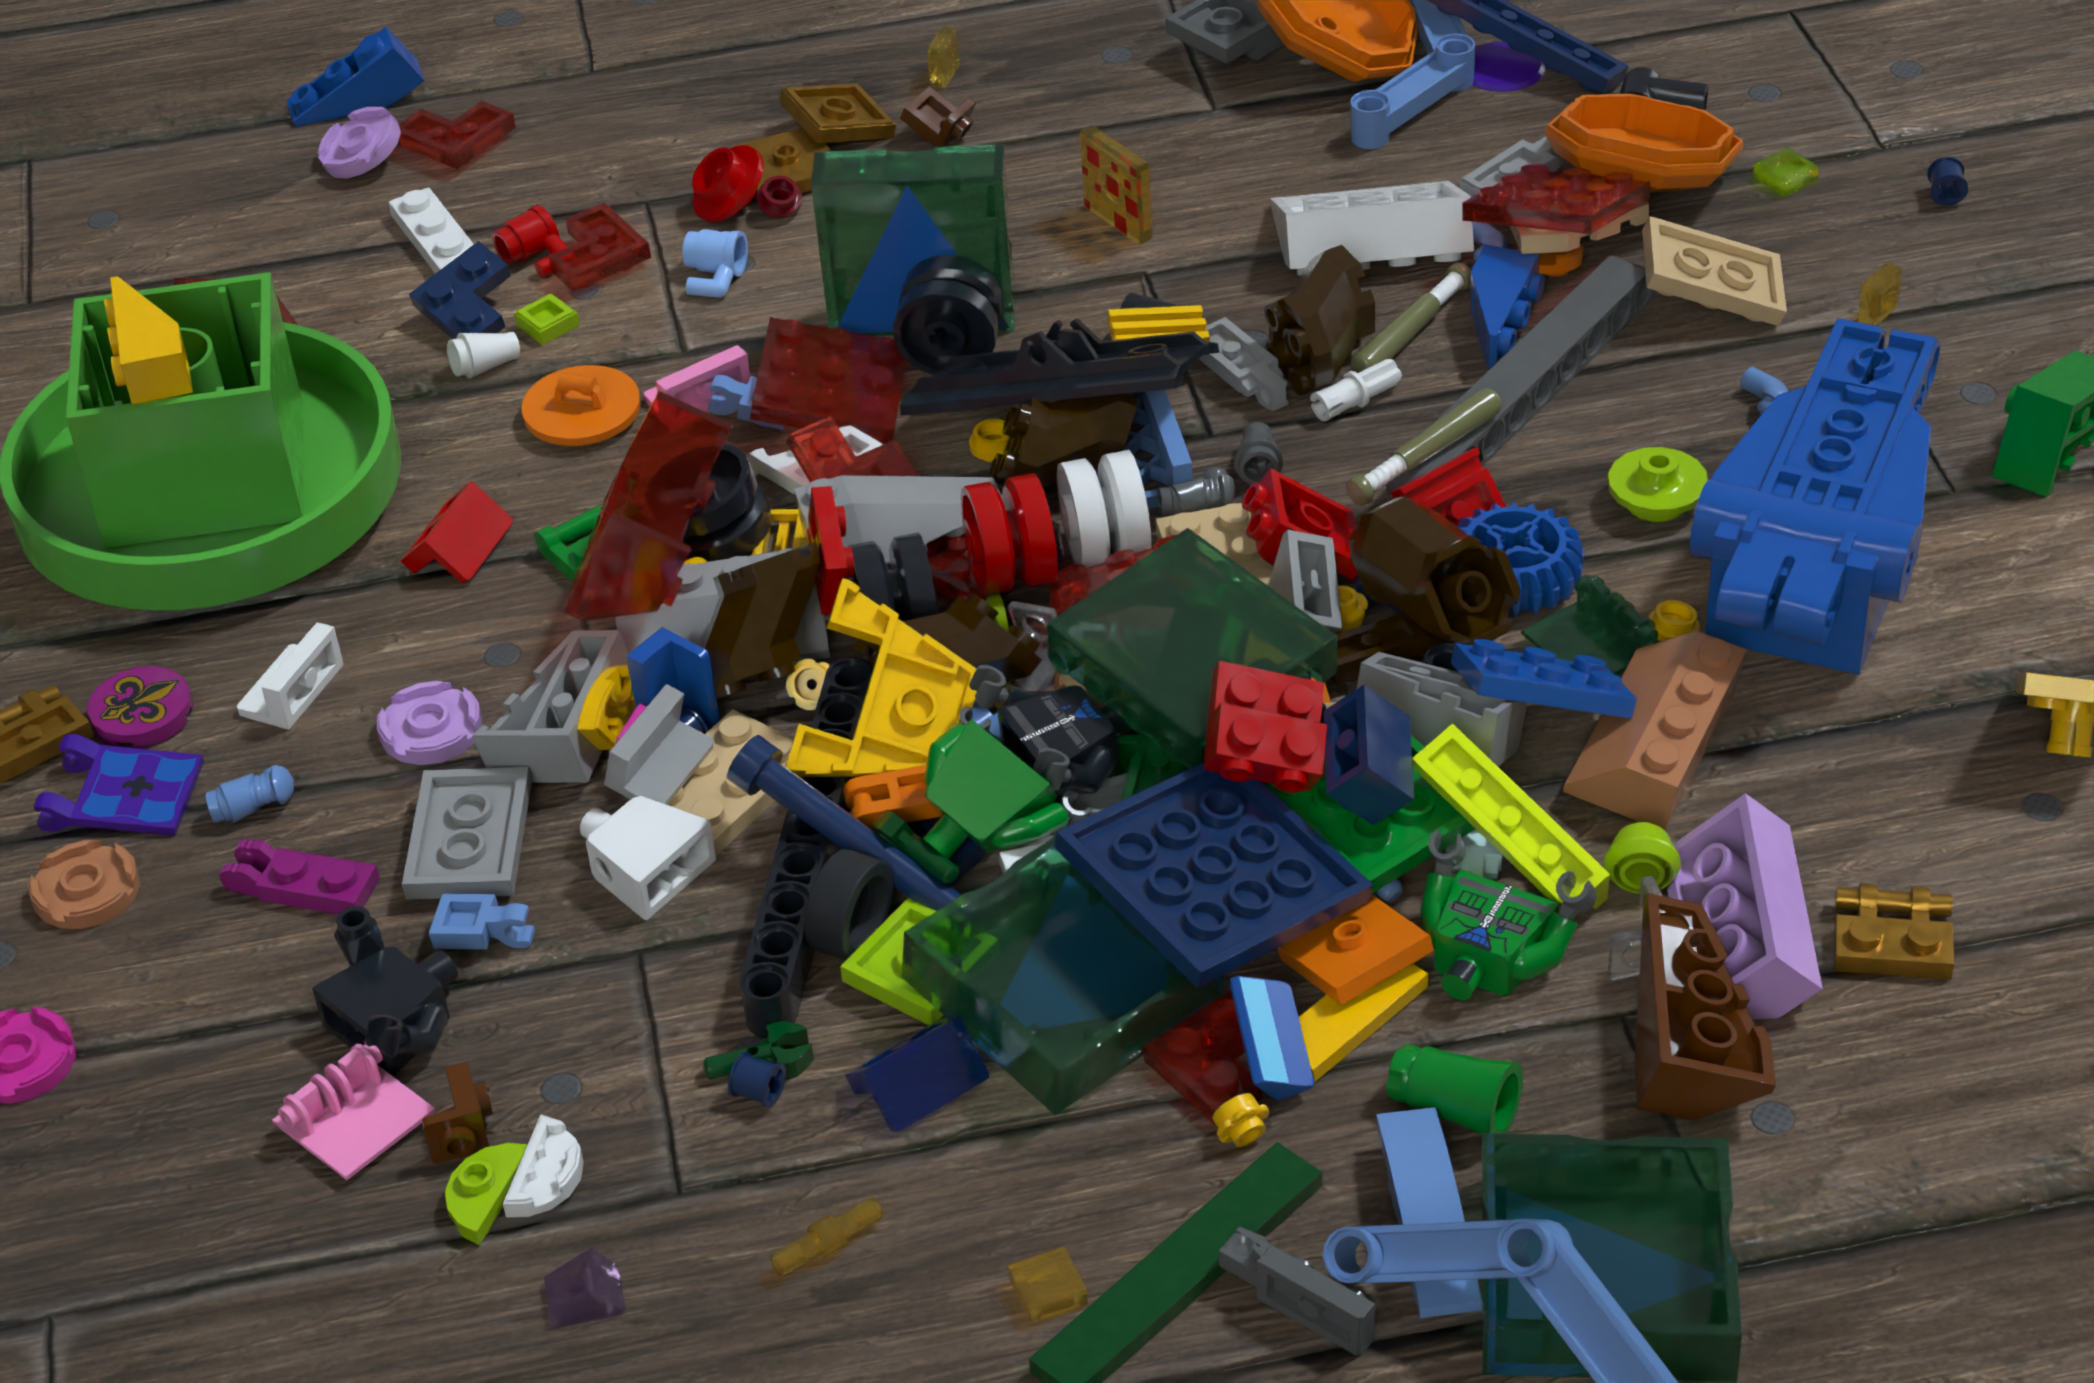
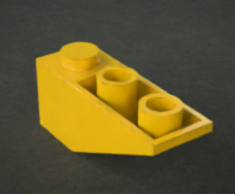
[104,276,193,405]

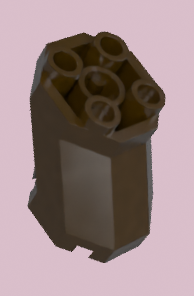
[1264,245,1375,395]
[988,393,1138,495]
[1349,497,1521,645]
[701,542,823,698]
[852,594,1042,682]

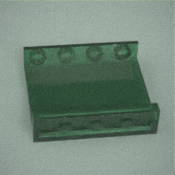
[1047,528,1337,769]

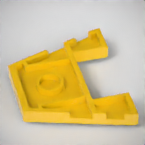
[785,578,977,777]

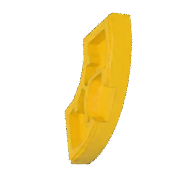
[577,665,636,750]

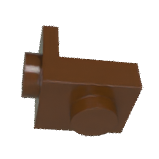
[899,86,976,150]
[422,1061,493,1163]

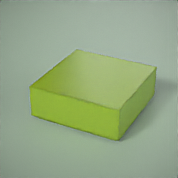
[514,294,580,345]

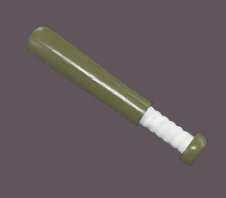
[1351,263,1471,373]
[1346,388,1502,506]

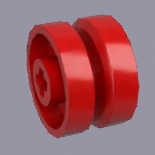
[960,473,1058,597]

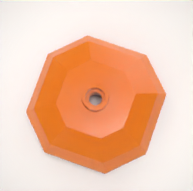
[1257,0,1418,82]
[1545,94,1744,192]

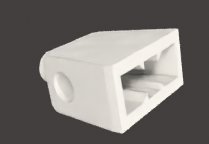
[580,796,716,921]

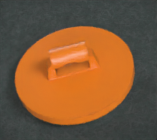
[521,365,641,446]

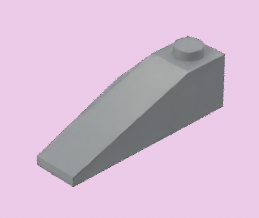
[793,476,1002,580]

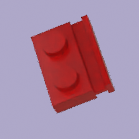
[1391,447,1507,527]
[806,486,854,615]

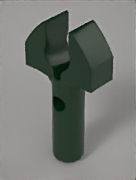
[872,810,959,885]
[703,1021,814,1080]

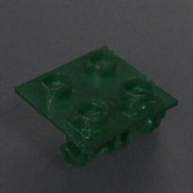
[1521,575,1661,675]

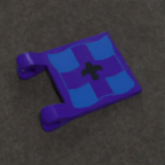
[34,734,204,836]

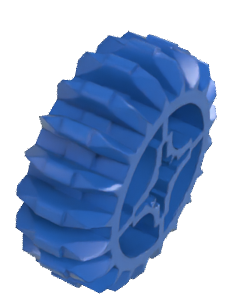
[1458,501,1584,618]

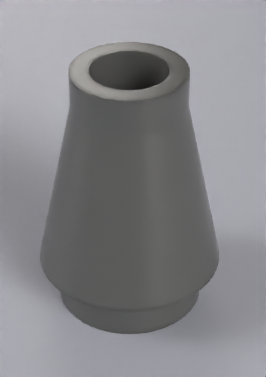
[1234,422,1283,484]

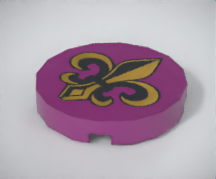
[87,666,194,748]

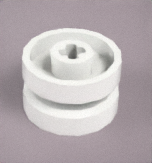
[1057,450,1152,571]

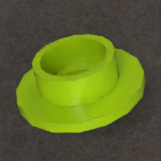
[1608,447,1708,522]

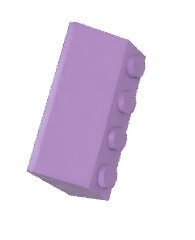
[1667,793,1823,1020]

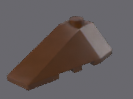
[1634,893,1776,1120]

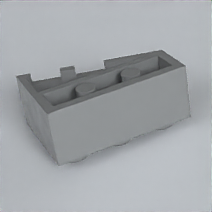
[472,630,629,783]
[1357,652,1527,766]

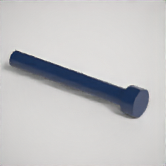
[727,735,989,932]

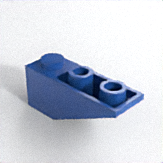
[286,26,425,127]
[1470,244,1545,371]

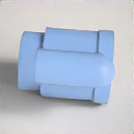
[682,229,748,298]

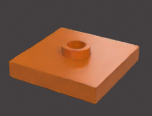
[1277,894,1434,1005]

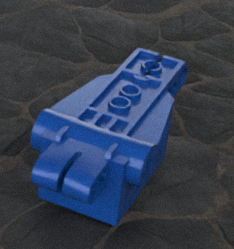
[1690,318,1940,675]

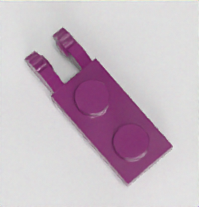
[219,839,380,915]

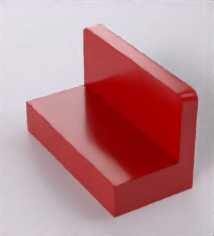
[400,481,513,584]

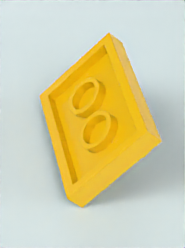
[2015,672,2094,758]

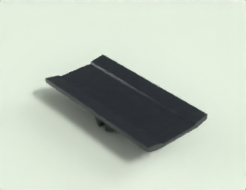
[899,318,1220,416]

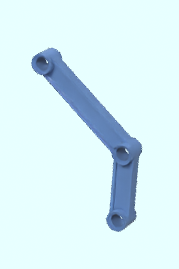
[1350,0,1475,149]
[1323,1219,1678,1383]

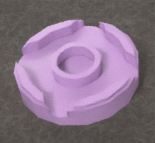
[317,106,401,179]
[377,681,482,765]

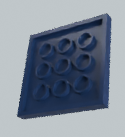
[1054,762,1373,989]

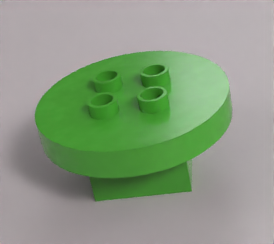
[0,272,402,610]

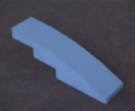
[1376,1107,1482,1318]

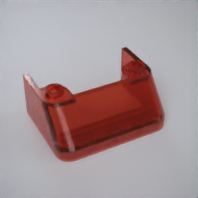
[562,391,733,621]

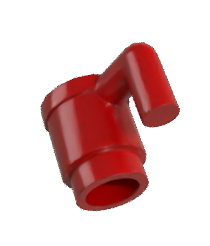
[492,204,574,279]

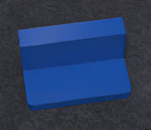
[626,627,720,731]

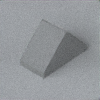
[1263,530,1342,633]

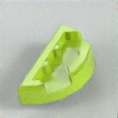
[445,1143,528,1245]

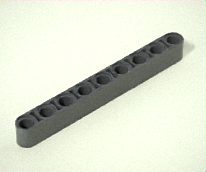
[1386,255,1655,498]

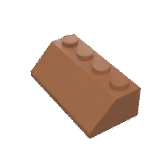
[1563,631,1747,831]

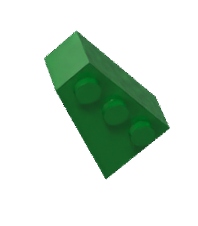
[1992,350,2094,498]

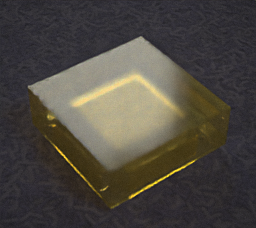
[927,27,960,88]
[1857,262,1902,326]
[1008,1246,1088,1324]

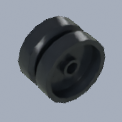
[893,255,1004,375]
[646,443,773,563]
[848,532,938,657]

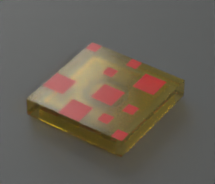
[1079,125,1152,245]

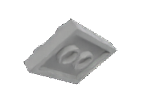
[402,767,532,900]

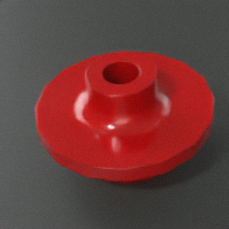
[691,144,764,223]

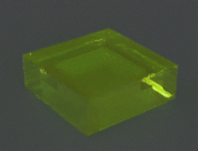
[1753,147,1819,197]

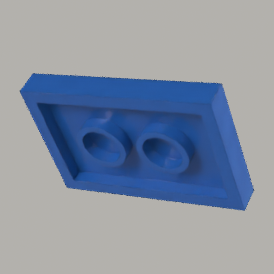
[1451,639,1637,719]

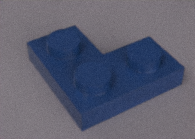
[409,241,511,339]

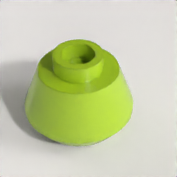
[1604,822,1681,894]

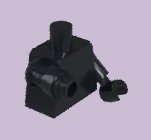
[312,906,458,1076]

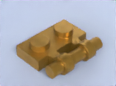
[0,684,94,784]
[1834,883,1954,980]

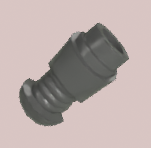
[1157,467,1235,518]

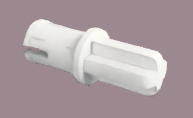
[1310,359,1402,422]

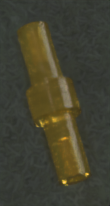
[770,1197,884,1277]

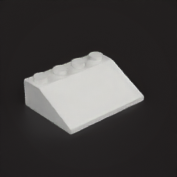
[1270,181,1474,275]

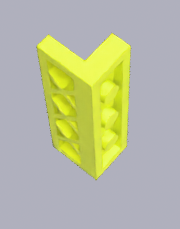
[1412,723,1610,910]

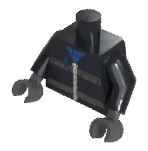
[969,665,1135,803]

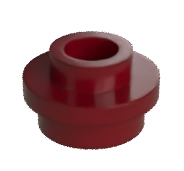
[757,175,802,218]

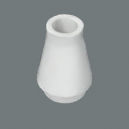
[447,332,520,379]

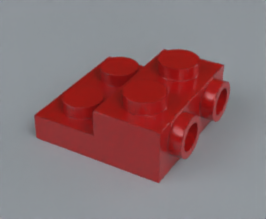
[1242,468,1357,580]
[1203,661,1327,793]

